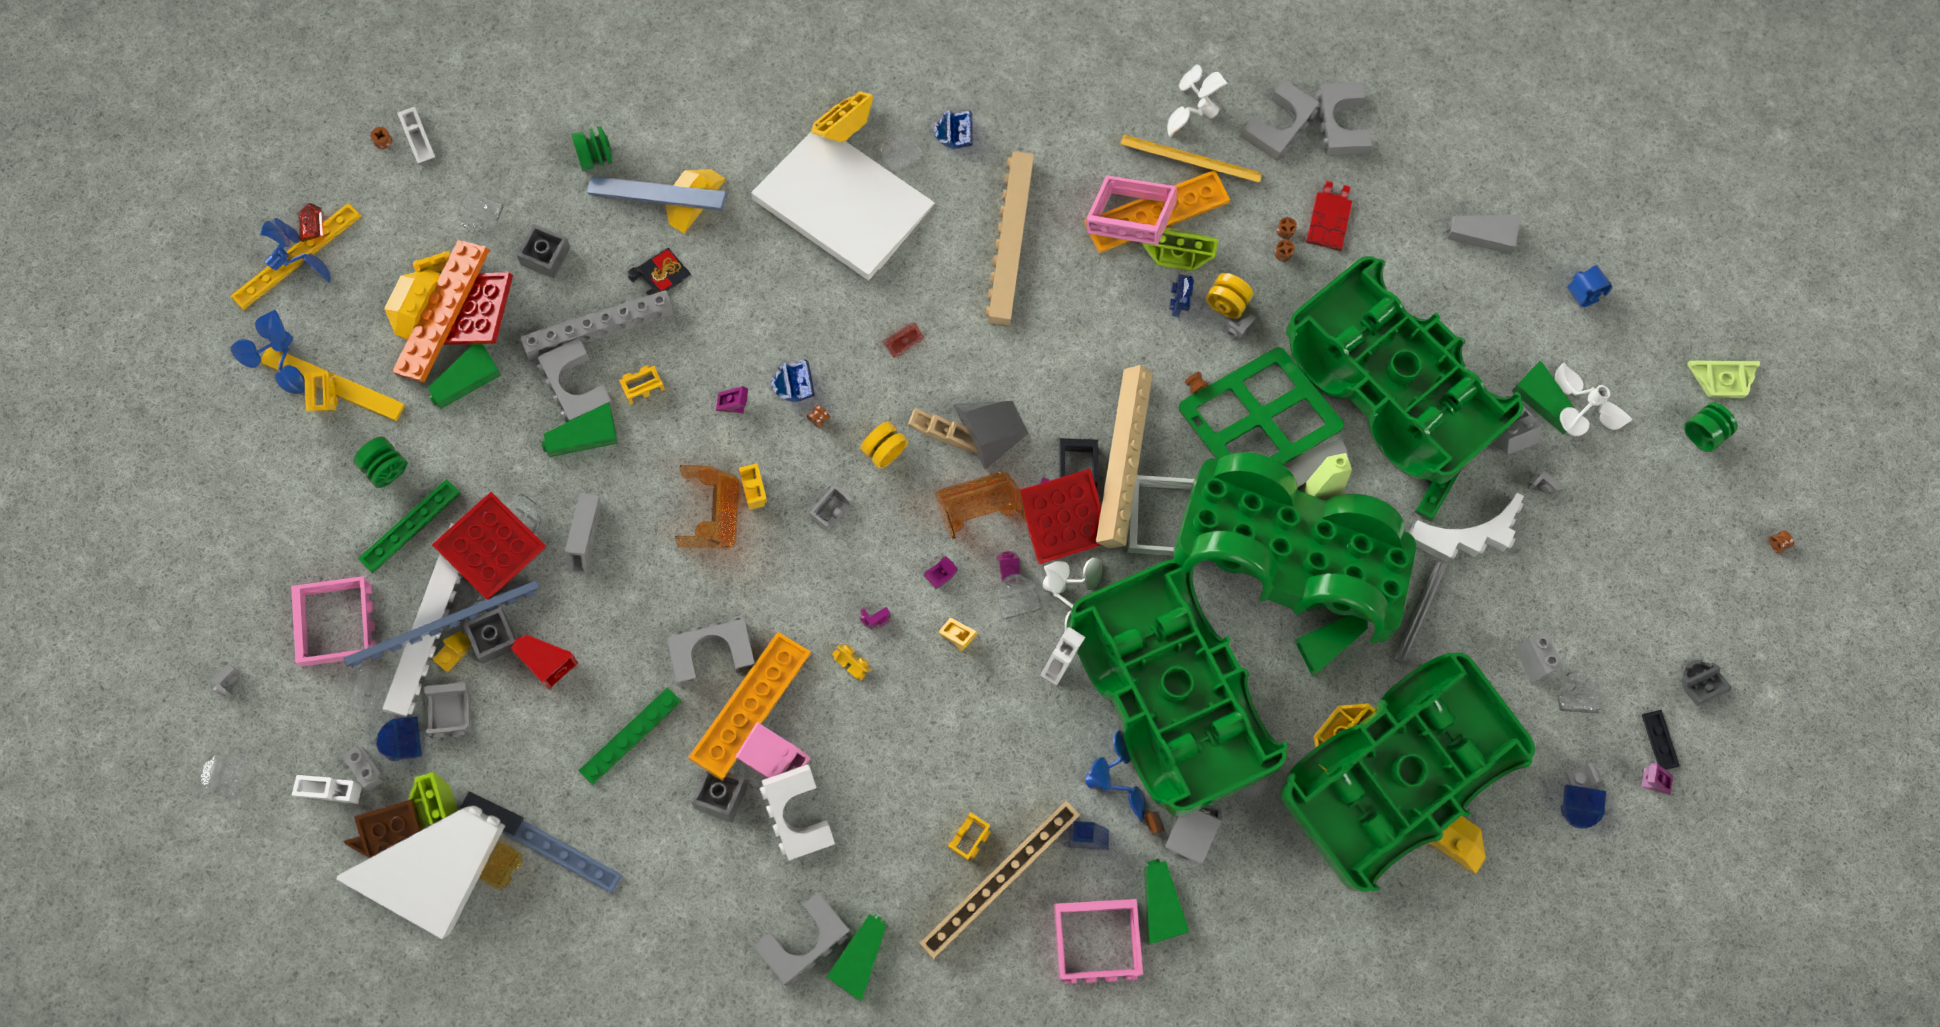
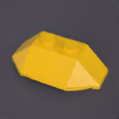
[812,92,873,143]
[665,169,726,234]
[384,269,441,340]
[1313,703,1376,771]
[1429,816,1486,874]

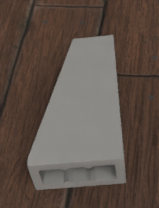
[1445,214,1521,254]
[1284,439,1349,490]
[565,493,601,574]

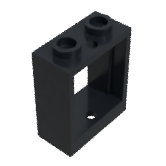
[1059,438,1098,488]

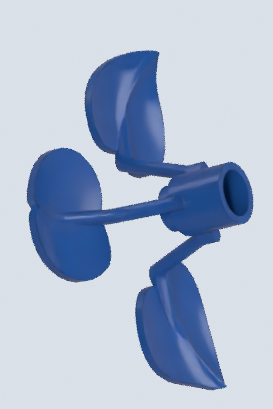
[260,218,330,283]
[231,310,305,394]
[1086,730,1146,822]

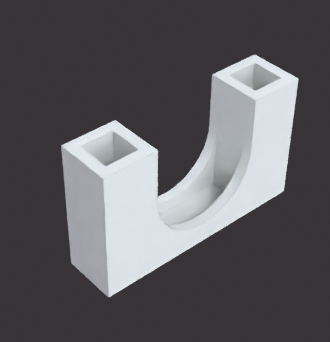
[760,764,835,861]

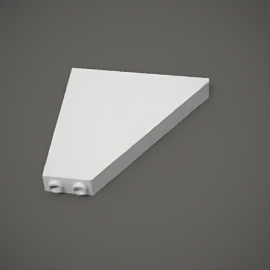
[336,806,505,939]

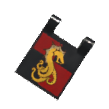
[628,248,691,296]

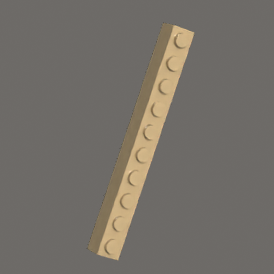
[985,151,1034,326]
[1096,365,1153,549]
[919,801,1080,960]

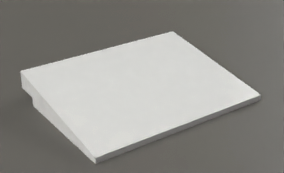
[751,131,935,281]

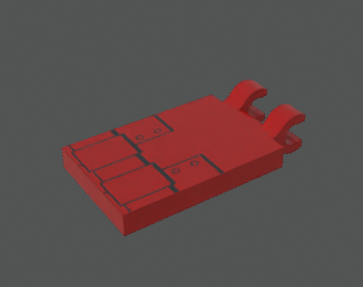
[1306,181,1352,251]

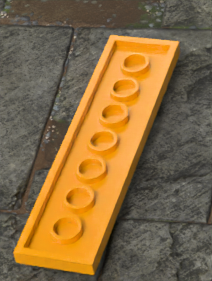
[1084,170,1230,254]
[688,632,811,781]

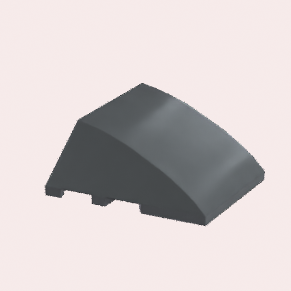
[954,401,1028,470]

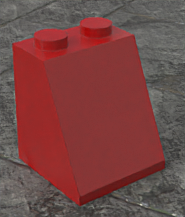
[511,634,579,690]

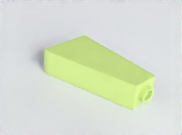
[1299,453,1352,501]

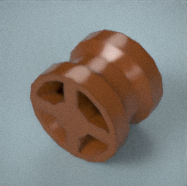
[371,127,392,149]
[1277,217,1297,239]
[1274,239,1295,261]
[1185,372,1208,394]
[806,405,830,429]
[1768,530,1794,554]

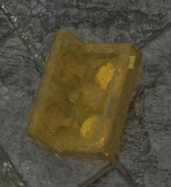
[479,840,523,891]

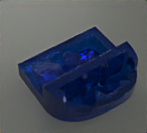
[934,110,973,149]
[1169,274,1194,317]
[772,359,815,402]
[376,717,422,761]
[1560,785,1606,829]

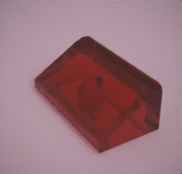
[298,202,323,242]
[882,322,925,358]

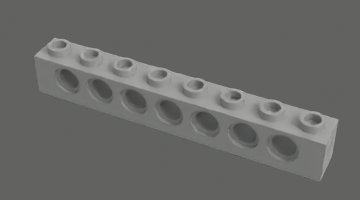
[520,290,674,361]

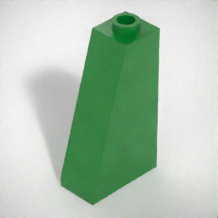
[428,344,501,409]
[1512,361,1575,435]
[542,403,618,457]
[1295,615,1369,676]
[1144,859,1189,945]
[826,914,886,1002]

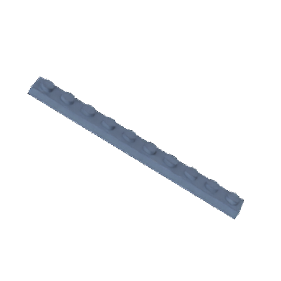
[343,580,539,669]

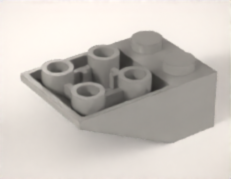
[1496,392,1542,455]

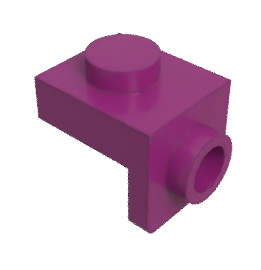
[997,551,1021,583]
[923,556,958,589]
[859,607,891,629]

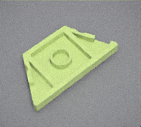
[1687,361,1760,398]

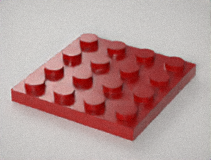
[443,272,513,345]
[1017,469,1102,564]
[432,492,547,600]

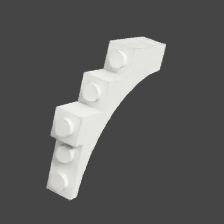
[1409,493,1524,562]

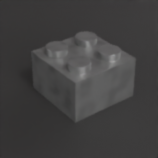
[516,224,571,278]
[463,607,516,664]
[691,770,748,823]

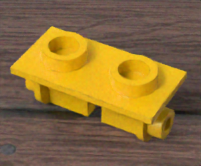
[413,251,451,273]
[832,644,872,681]

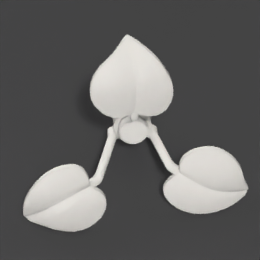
[1168,65,1228,137]
[1555,363,1632,436]
[1043,558,1103,631]

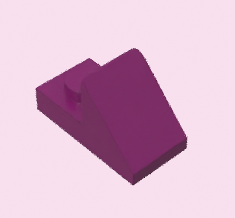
[716,386,748,414]
[1642,763,1673,795]

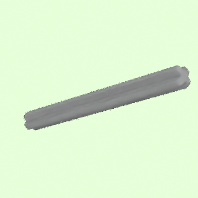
[1394,561,1446,664]

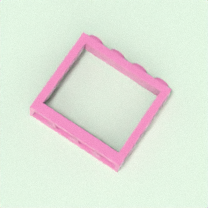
[1086,176,1177,245]
[291,576,376,667]
[1054,899,1143,984]

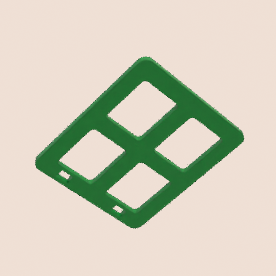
[1179,347,1344,465]

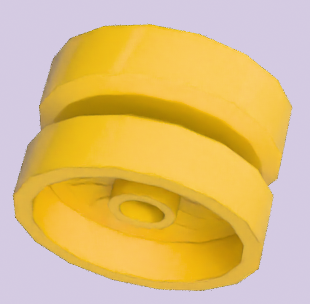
[1206,273,1254,319]
[860,421,909,469]

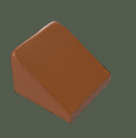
[1144,812,1165,835]

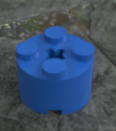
[1567,265,1613,308]

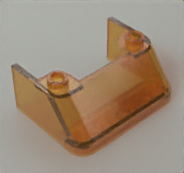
[675,465,740,549]
[935,472,1026,539]

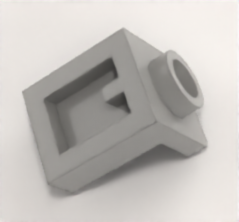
[1225,314,1256,340]
[1528,471,1562,495]
[211,664,240,698]
[1565,763,1600,792]

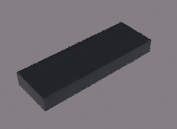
[1642,710,1680,770]
[459,791,524,836]

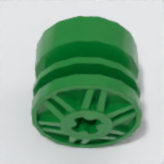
[571,126,613,171]
[1684,402,1738,452]
[353,436,408,488]

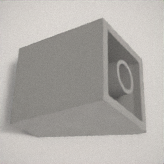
[1165,805,1222,864]

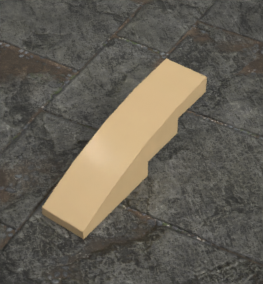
[907,408,978,453]

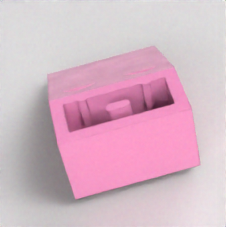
[735,722,811,779]

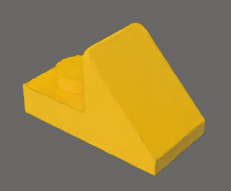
[939,618,978,652]
[432,631,472,673]

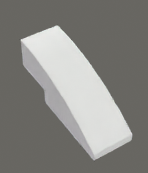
[398,107,435,163]
[1040,627,1085,686]
[292,775,362,804]

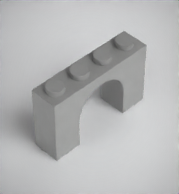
[1242,79,1319,161]
[1316,82,1372,155]
[537,338,614,422]
[667,618,755,686]
[754,892,850,986]

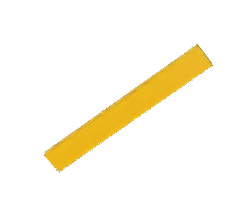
[1121,134,1262,183]
[230,202,362,311]
[261,347,405,422]

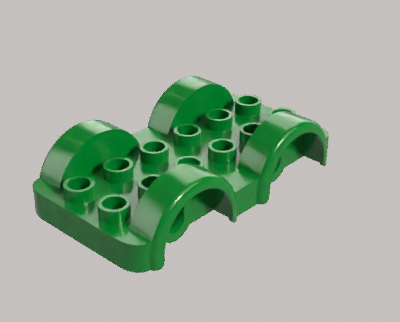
[1286,256,1524,484]
[1173,452,1416,644]
[1070,559,1287,816]
[1280,652,1535,892]

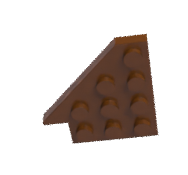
[344,798,423,858]

